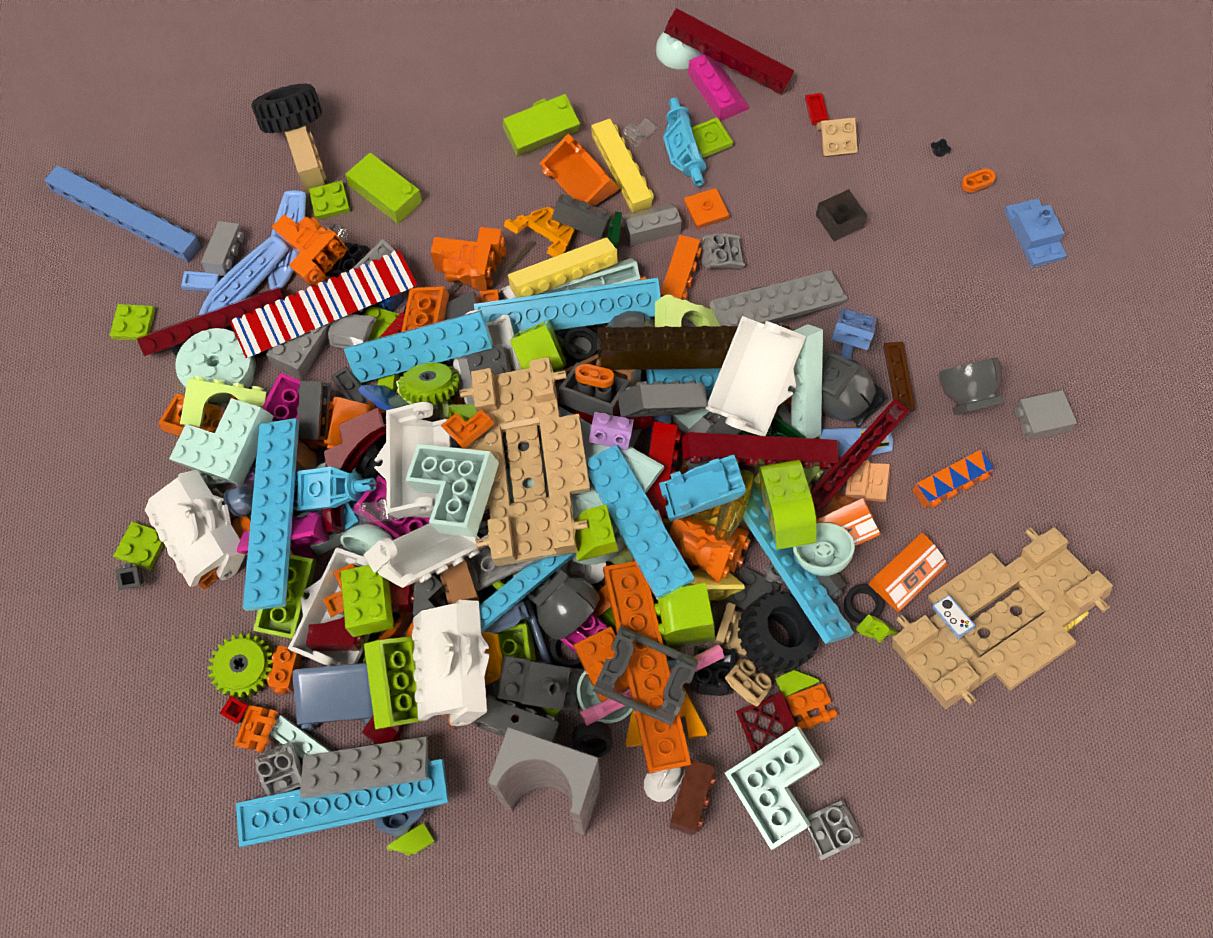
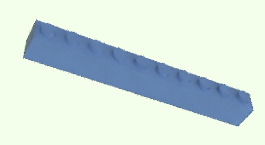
[44,165,201,263]

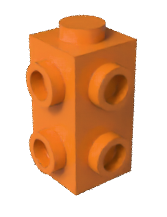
[267,646,302,695]

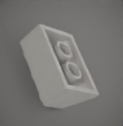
[621,203,682,246]

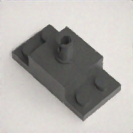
[496,655,585,711]

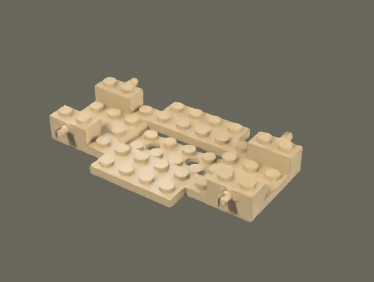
[459,357,591,567]
[892,527,1113,710]

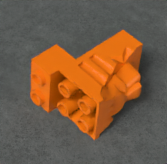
[272,214,348,288]
[431,227,507,291]
[669,516,751,583]

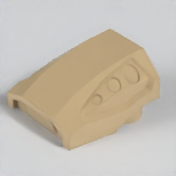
[725,658,772,706]

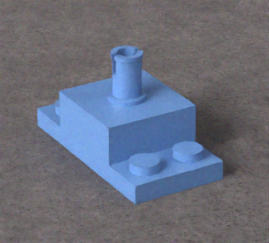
[1004,199,1067,268]
[832,307,877,360]

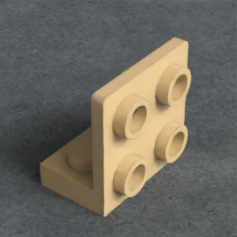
[817,117,858,156]
[714,602,747,657]

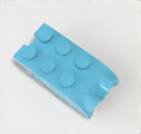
[659,455,746,521]

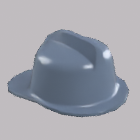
[224,486,253,517]
[375,809,424,837]

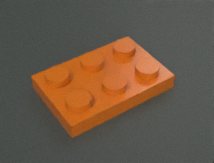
[573,626,629,702]

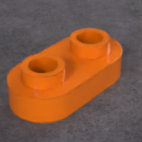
[961,169,996,193]
[575,364,614,388]

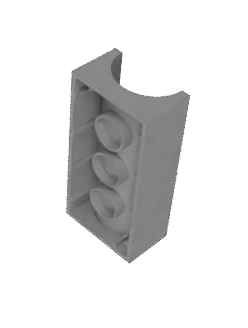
[488,728,601,836]

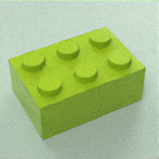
[341,565,394,637]

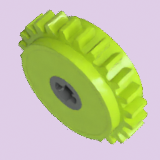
[398,363,460,405]
[208,633,273,699]

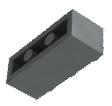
[551,194,610,239]
[297,381,330,440]

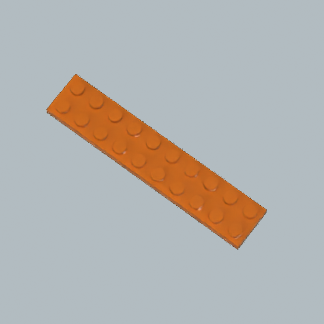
[603,561,691,774]

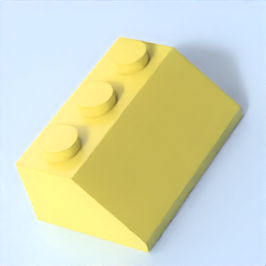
[686,569,745,601]

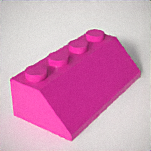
[688,54,749,121]
[262,373,300,422]
[353,476,430,540]
[237,513,330,555]

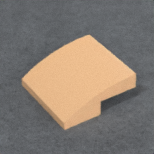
[845,460,891,502]

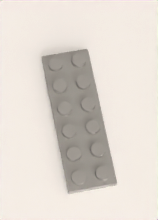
[300,737,428,799]

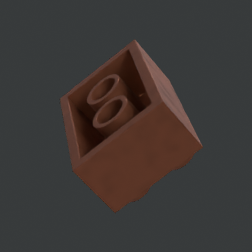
[669,759,717,835]

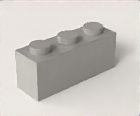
[201,221,244,276]

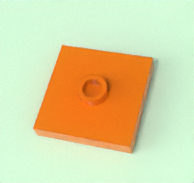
[684,188,729,229]

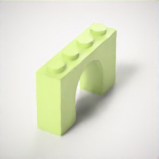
[655,295,720,327]
[180,376,268,427]

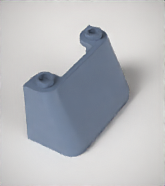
[293,663,373,730]

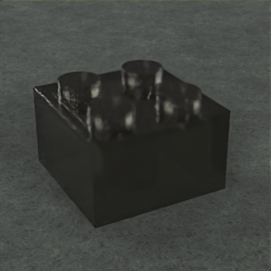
[816,189,868,241]

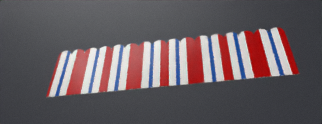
[231,251,417,358]

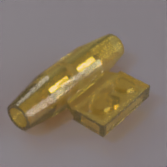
[691,470,754,540]

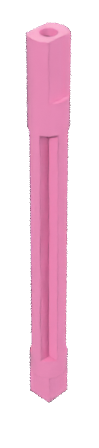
[580,644,724,726]

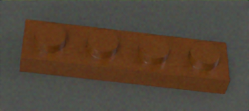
[883,342,915,412]

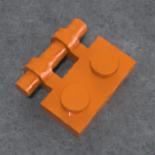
[785,683,837,730]
[234,705,278,753]

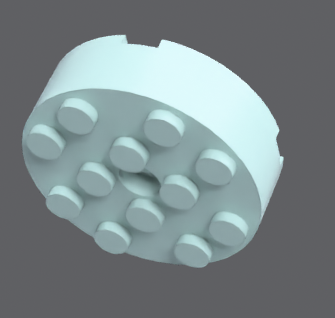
[175,328,256,404]

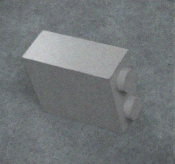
[1015,390,1077,441]

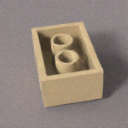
[285,126,327,193]

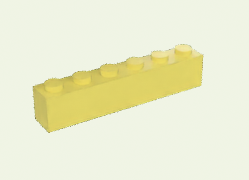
[591,119,654,213]
[508,237,618,298]

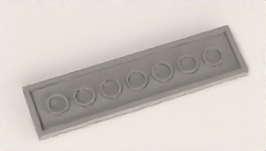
[709,270,848,326]

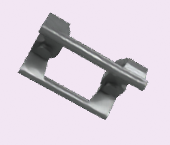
[592,626,698,726]

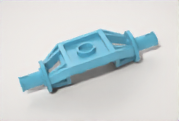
[663,98,706,187]
[293,466,376,512]

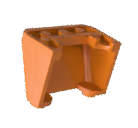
[539,133,620,206]
[302,397,371,450]

